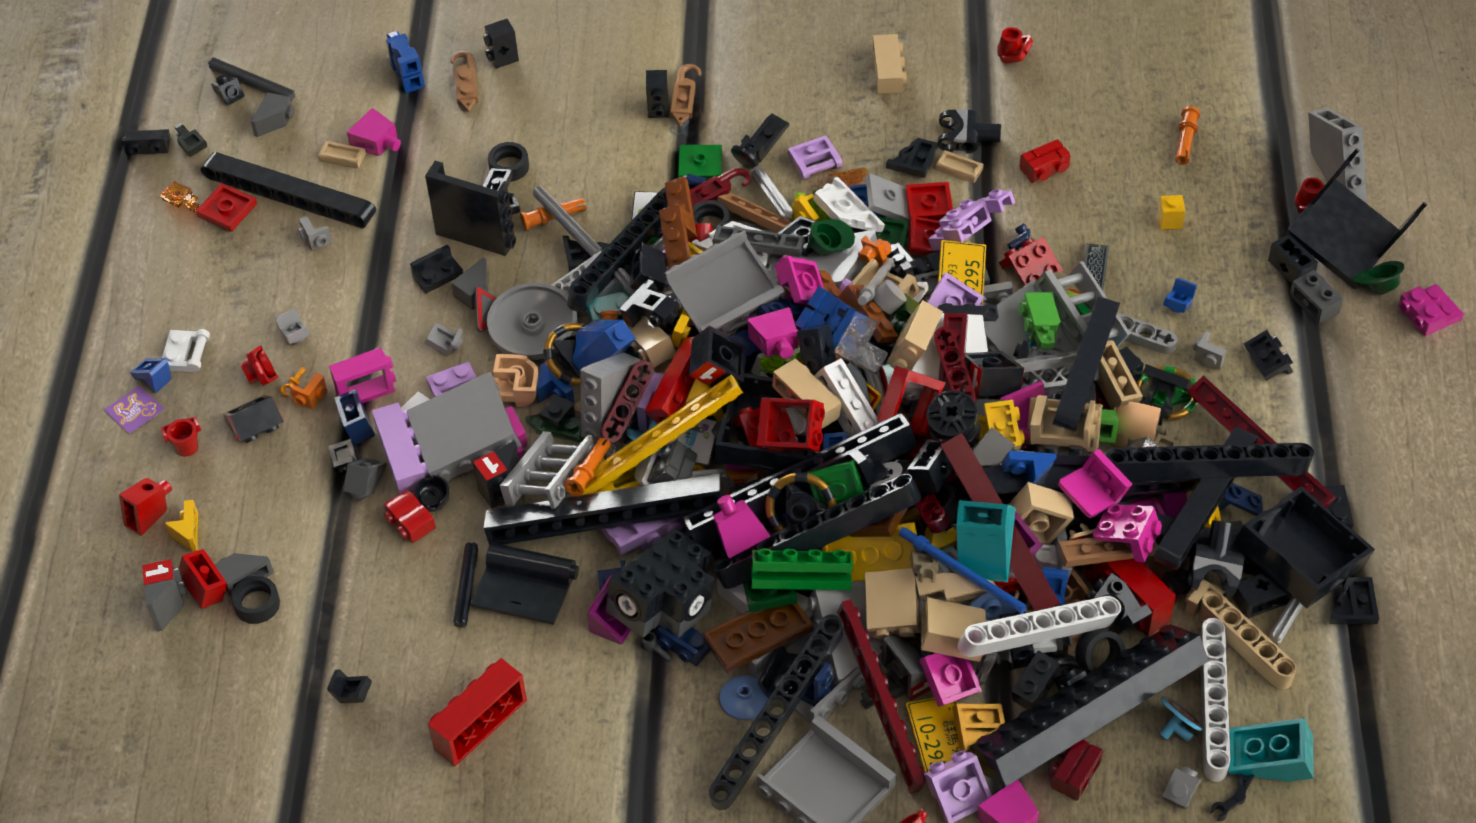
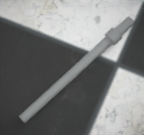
[858,258,894,305]

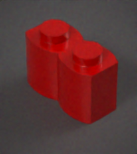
[383,490,436,543]

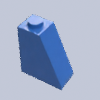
[572,320,636,373]

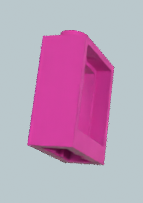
[329,347,396,403]

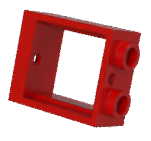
[876,365,945,438]
[757,398,825,451]

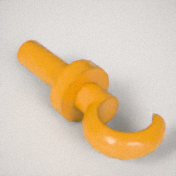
[280,367,306,397]

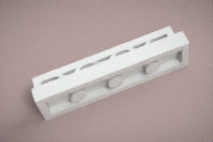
[814,358,880,438]

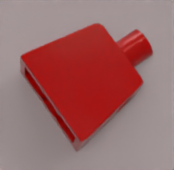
[119,478,172,536]

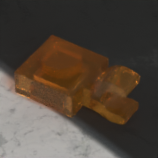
[829,167,868,183]
[161,181,200,212]

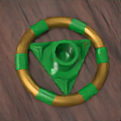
[1136,366,1198,421]

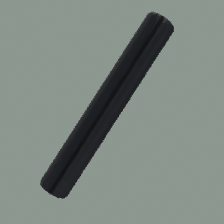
[453,542,478,627]

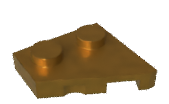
[952,703,1005,752]

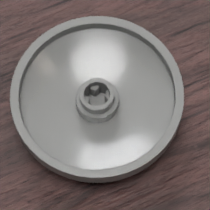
[487,283,578,360]

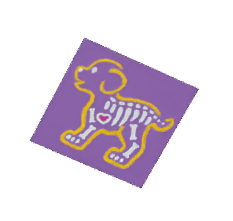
[104,385,165,434]

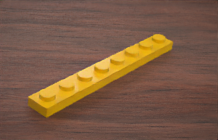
[582,374,743,495]

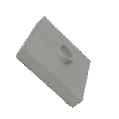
[865,173,909,221]

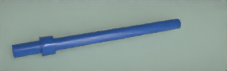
[898,527,1027,614]

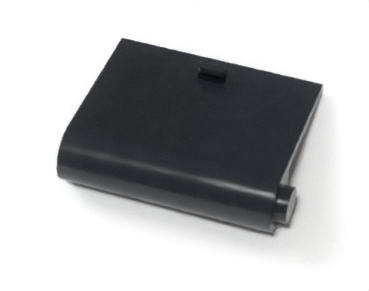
[470,542,579,625]

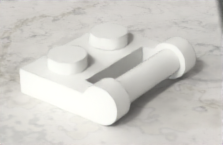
[162,329,210,372]

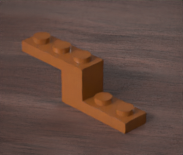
[659,176,697,269]
[819,270,899,343]

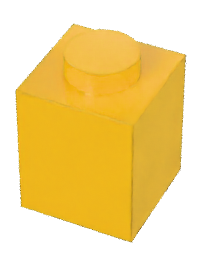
[1158,195,1186,230]

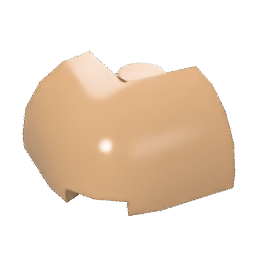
[493,354,539,407]
[1112,402,1161,448]

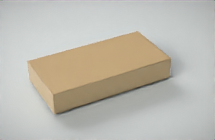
[318,141,366,168]
[935,150,984,183]

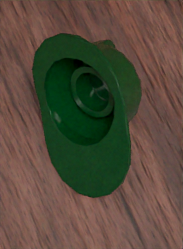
[807,219,855,256]
[1353,261,1405,294]

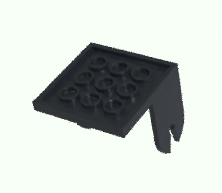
[1284,148,1427,290]

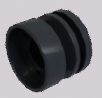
[926,390,981,449]

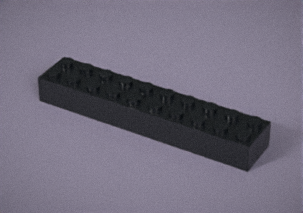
[969,624,1209,787]

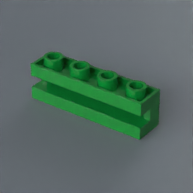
[751,549,853,590]

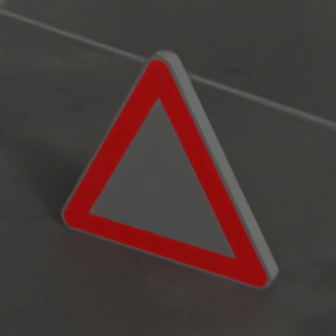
[475,286,497,332]

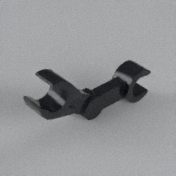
[1210,773,1255,821]

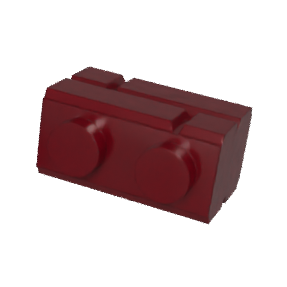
[1049,739,1104,801]

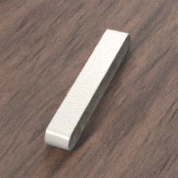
[958,596,1121,657]
[1200,618,1230,782]

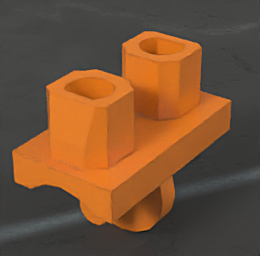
[858,236,892,272]

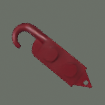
[689,168,750,207]

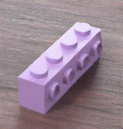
[372,402,429,494]

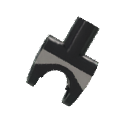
[937,109,1001,154]
[1187,520,1244,598]

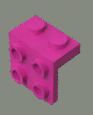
[1058,449,1132,518]
[1093,504,1162,562]

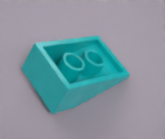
[1228,718,1314,782]

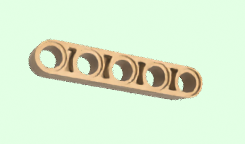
[1199,591,1296,690]

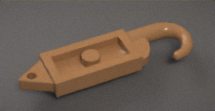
[450,51,478,112]
[670,64,701,127]

